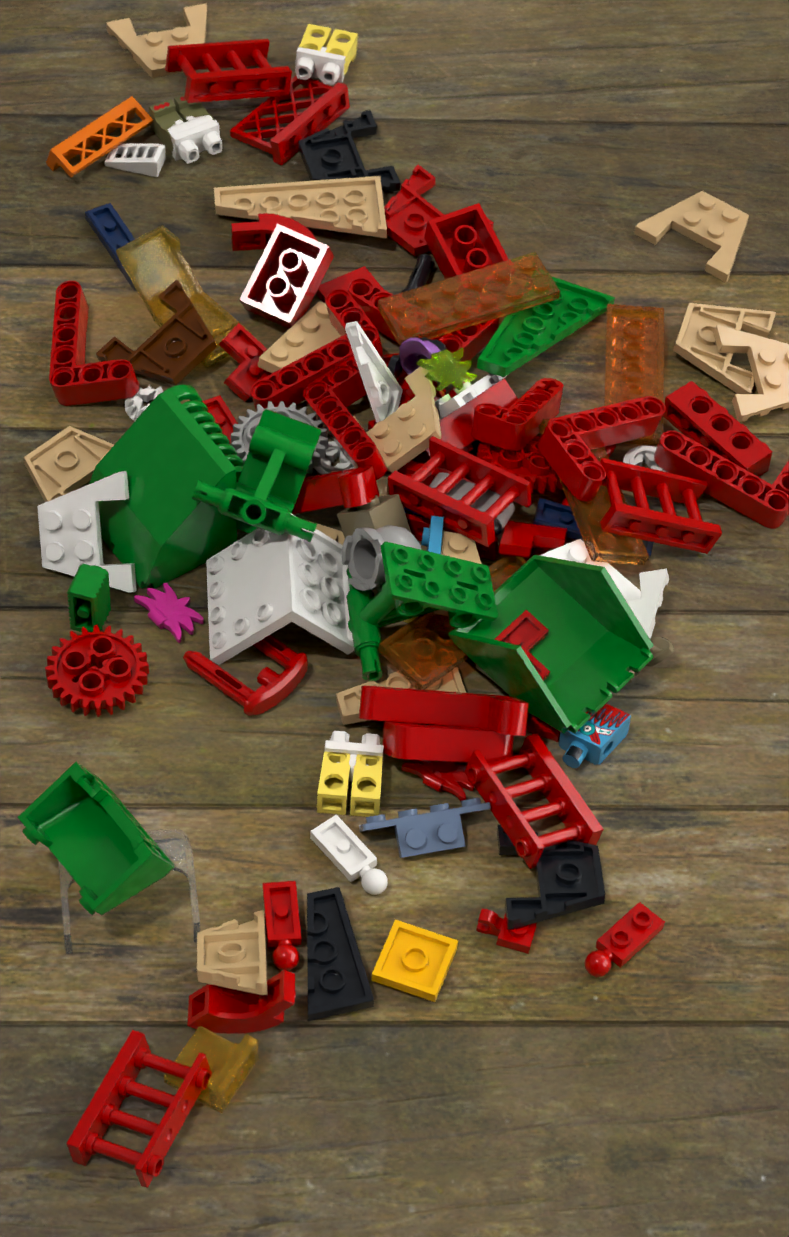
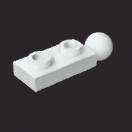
[310,814,388,895]

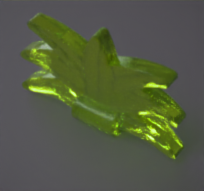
[417,348,478,391]

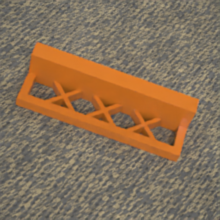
[46,96,153,177]

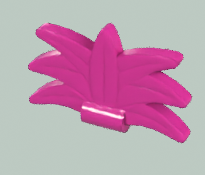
[134,583,204,643]

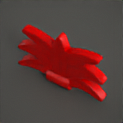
[401,760,474,801]

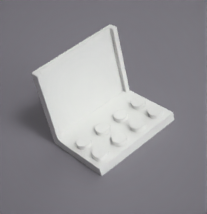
[206,513,354,665]

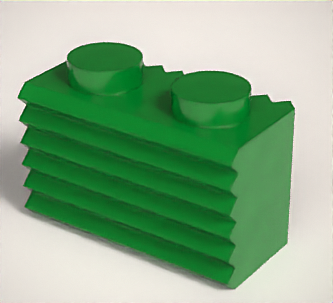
[67,564,111,632]

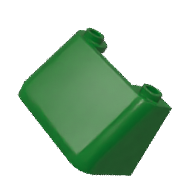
[18,762,175,915]

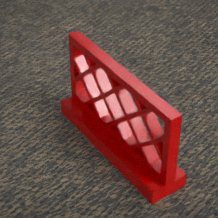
[230,75,350,165]

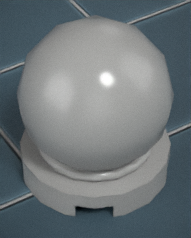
[342,525,421,591]

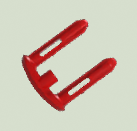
[183,635,308,716]

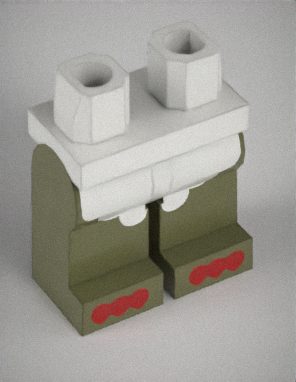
[149,94,222,164]

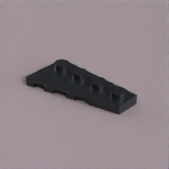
[307,887,374,1021]

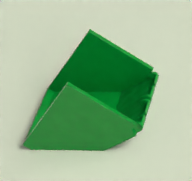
[89,389,237,589]
[448,554,654,734]

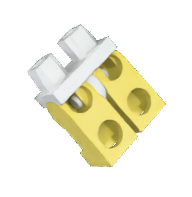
[295,24,358,85]
[317,731,384,817]

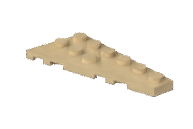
[214,176,387,238]

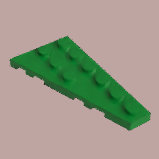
[477,271,615,377]

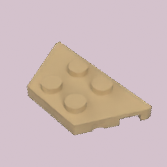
[197,910,268,995]

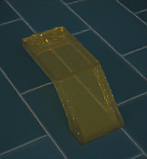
[116,225,252,368]

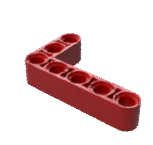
[348,277,500,373]
[49,280,140,406]
[250,289,383,412]
[303,355,387,480]
[538,396,666,502]
[654,430,789,528]
[359,686,529,736]

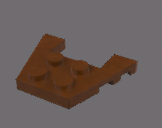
[96,279,217,385]

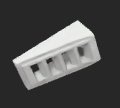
[105,144,166,177]

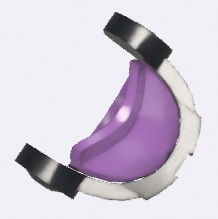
[388,337,453,389]

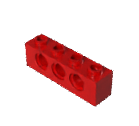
[663,381,772,477]

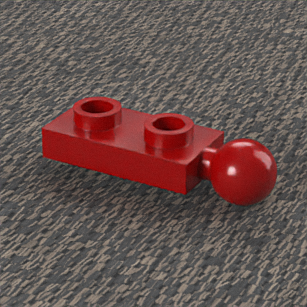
[262,881,301,971]
[585,902,665,977]

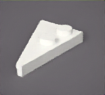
[345,321,403,423]
[435,373,506,420]

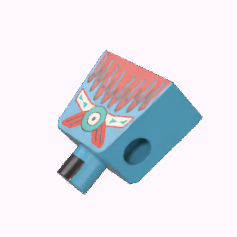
[559,704,631,768]

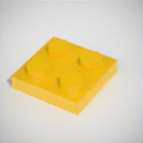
[371,919,458,1002]

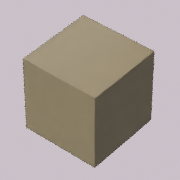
[337,494,411,538]

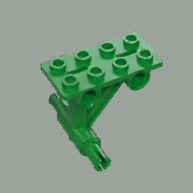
[192,409,321,543]
[346,541,498,681]

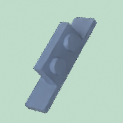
[359,797,491,858]

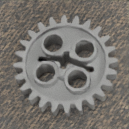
[231,401,328,474]

